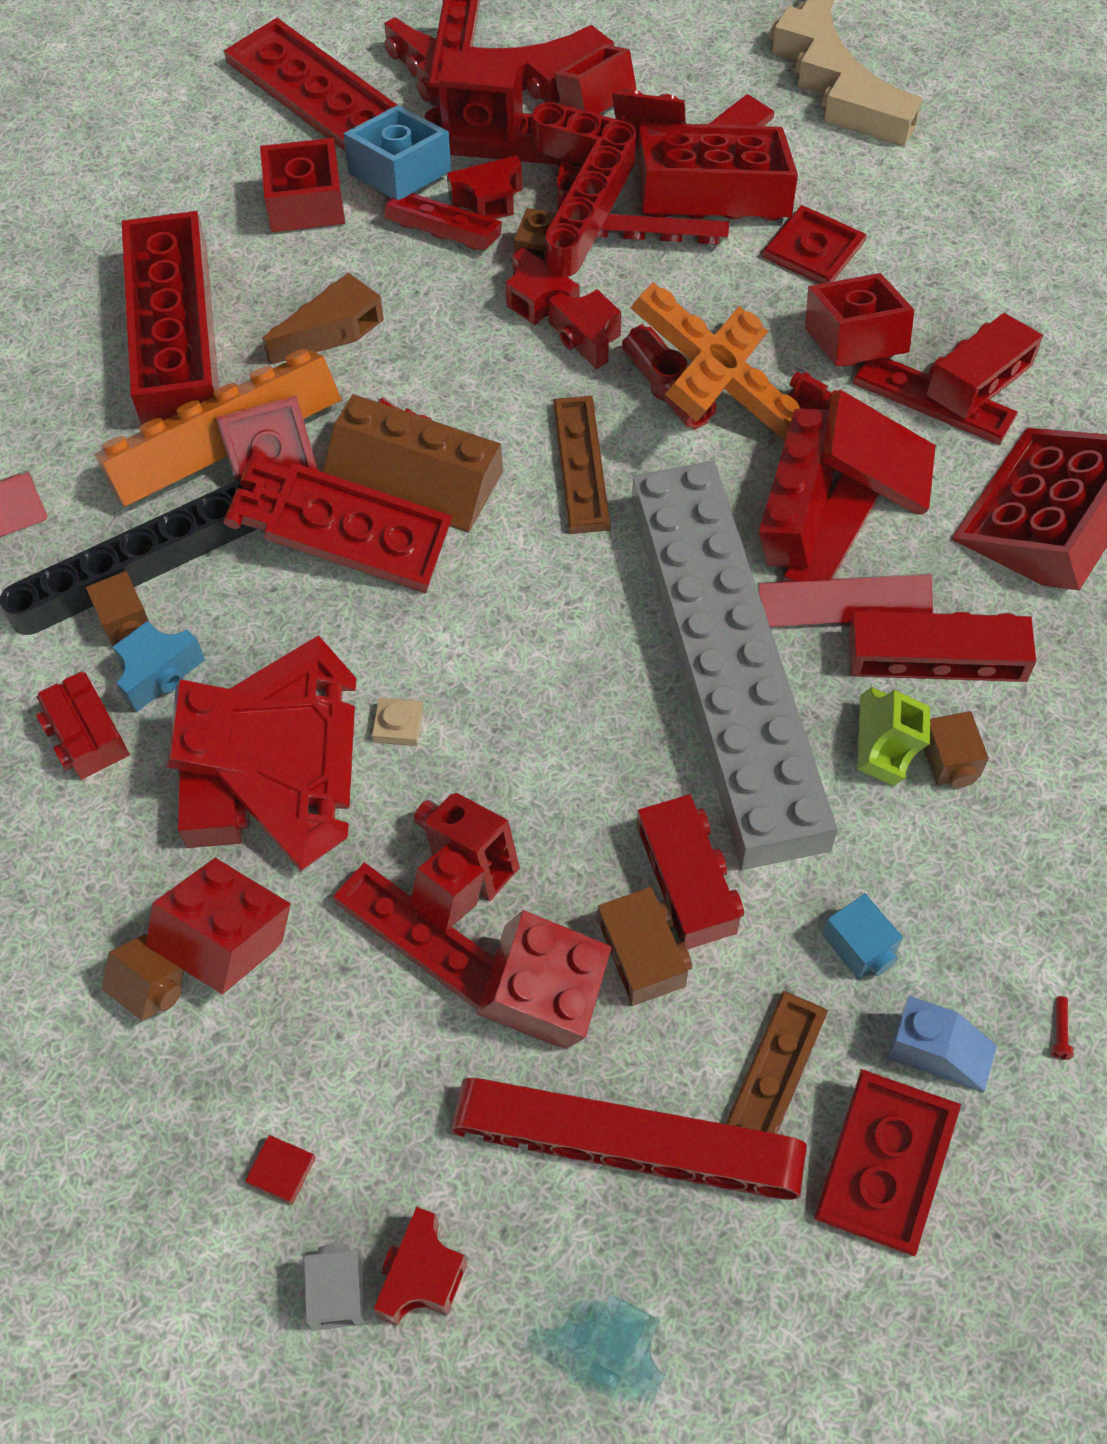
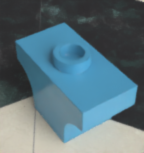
[113,621,205,713]

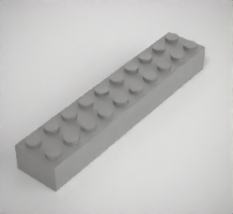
[632,460,838,870]

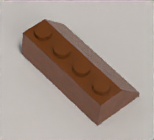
[323,394,503,533]

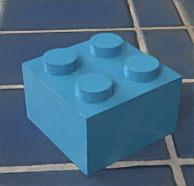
[344,105,451,200]

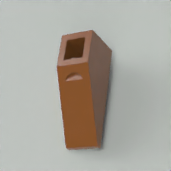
[262,272,384,364]

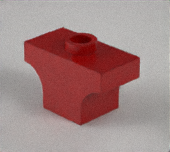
[446,155,523,219]
[505,247,580,326]
[548,289,621,370]
[373,1206,468,1326]

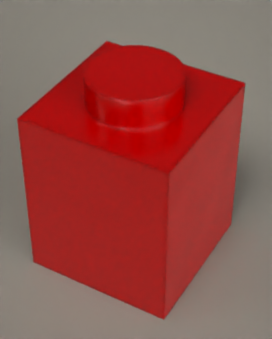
[410,843,485,932]

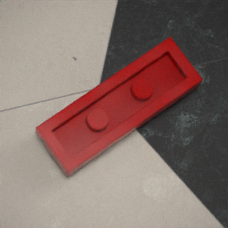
[385,193,502,250]

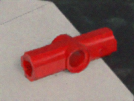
[622,324,717,430]

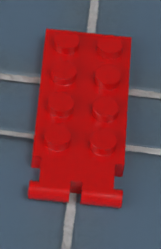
[223,450,453,593]

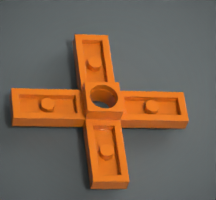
[630,282,800,441]

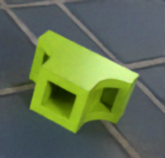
[857,687,930,786]

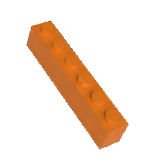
[94,349,342,507]

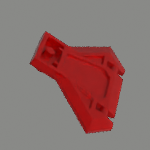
[166,635,357,872]

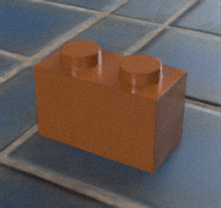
[597,886,692,1006]

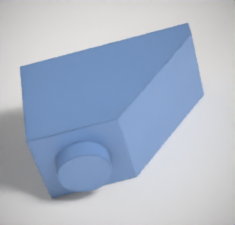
[887,996,997,1092]

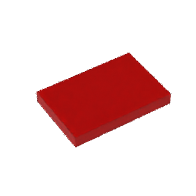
[822,389,936,515]
[814,1069,962,1257]

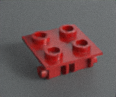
[611,89,687,143]

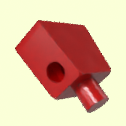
[414,793,520,901]

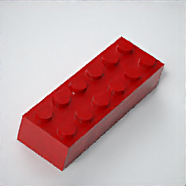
[121,210,219,425]

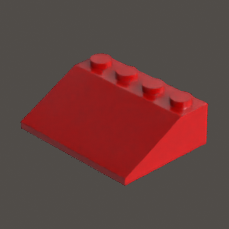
[638,122,798,221]
[952,428,1107,591]

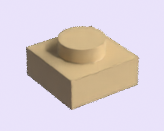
[372,698,424,746]

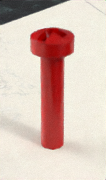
[1051,996,1074,1060]

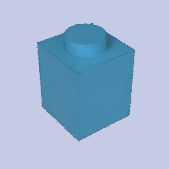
[823,893,903,979]

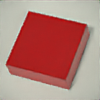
[245,1135,316,1205]

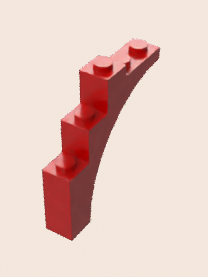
[384,17,614,106]

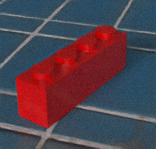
[758,409,835,568]
[849,609,1037,682]

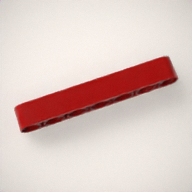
[450,1078,807,1200]

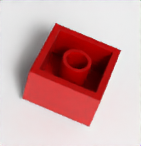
[438,50,523,148]
[260,137,345,232]
[805,273,915,367]
[145,857,291,995]
[476,910,612,1049]

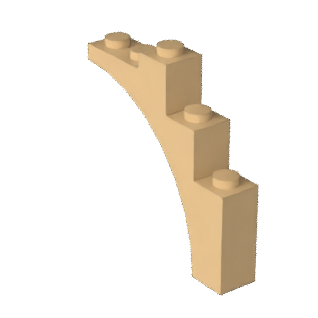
[769,0,923,147]

